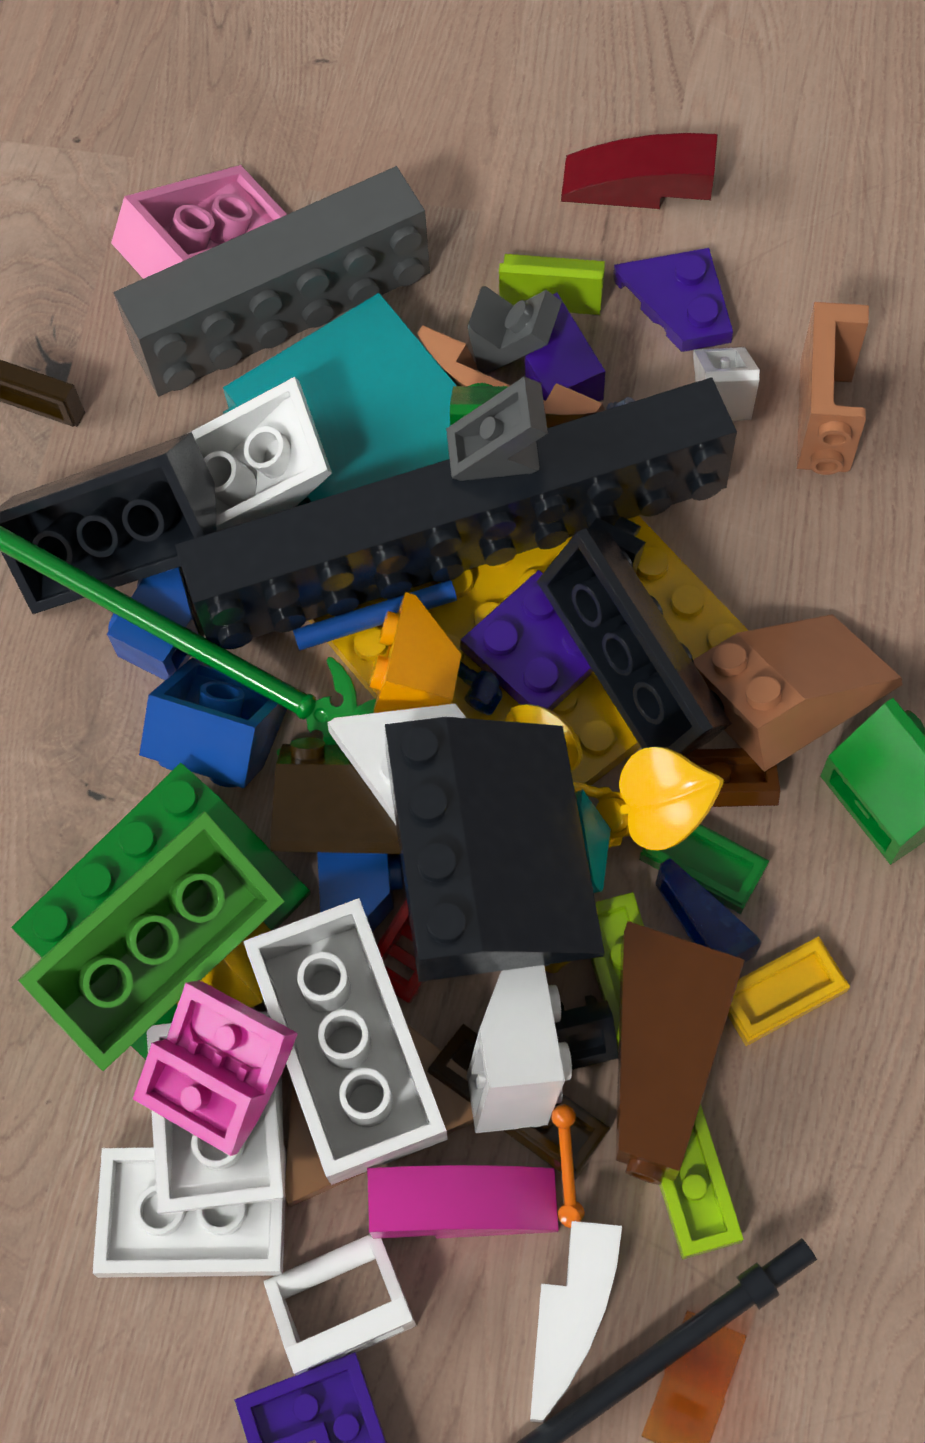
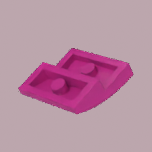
[133,980,298,1156]

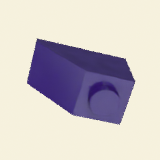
[525,293,606,401]

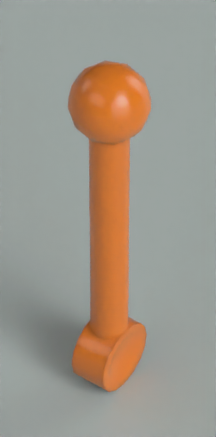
[551,1104,585,1228]

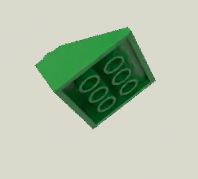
[11,762,311,1060]

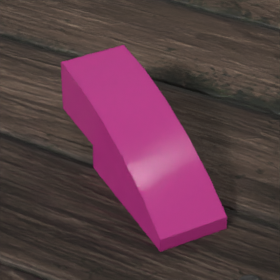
[367,1165,559,1239]

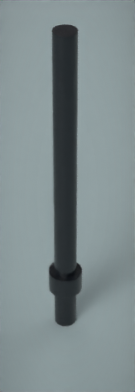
[516,1238,817,1443]

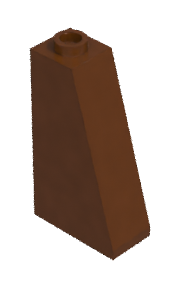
[616,921,745,1185]

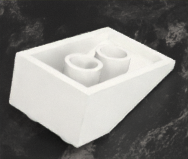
[187,377,332,531]
[147,1011,285,1214]

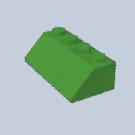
[18,812,285,1071]

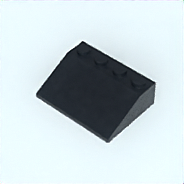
[385,717,605,982]

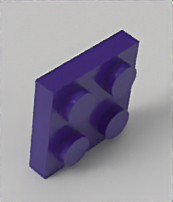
[460,570,593,711]

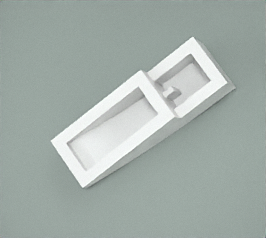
[530,1221,622,1423]

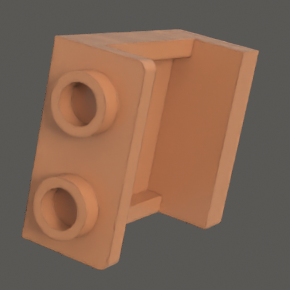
[797,302,869,475]

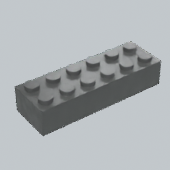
[113,166,430,397]

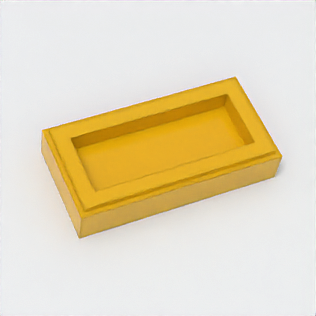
[728,936,850,1046]

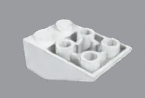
[467,964,572,1133]

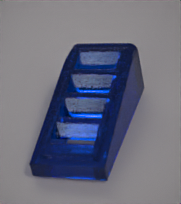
[655,858,762,963]

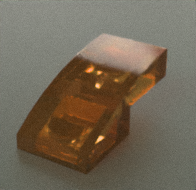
[641,1309,747,1443]

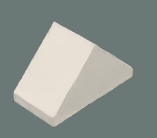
[693,347,760,421]

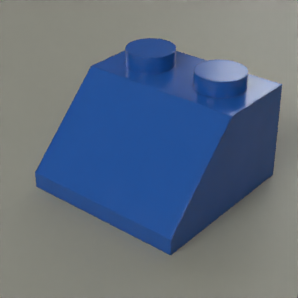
[139,657,287,788]

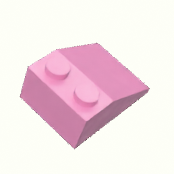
[111,165,287,279]

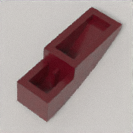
[561,133,718,209]

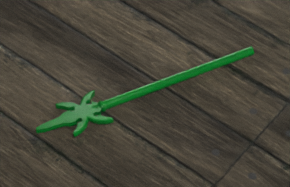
[0,526,376,755]

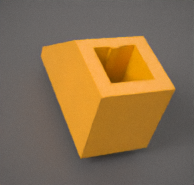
[369,592,461,713]

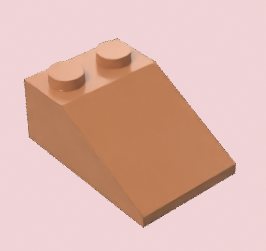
[693,614,902,772]

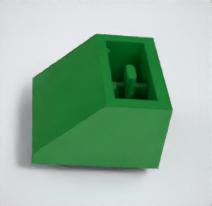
[820,698,925,865]

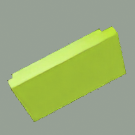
[499,254,605,315]

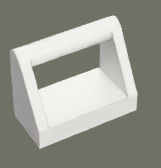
[264,1234,417,1375]

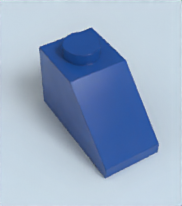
[317,852,403,932]

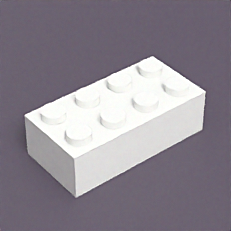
[243,898,448,1185]

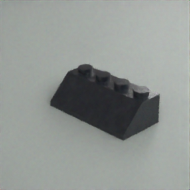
[0,432,217,614]
[537,528,732,756]

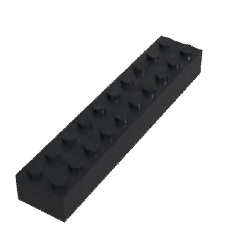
[175,377,737,650]

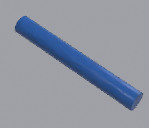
[293,580,457,651]

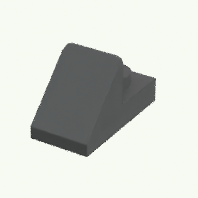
[468,286,562,375]
[446,376,548,481]

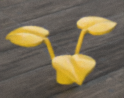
[505,704,724,974]

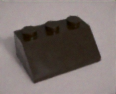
[270,737,400,854]

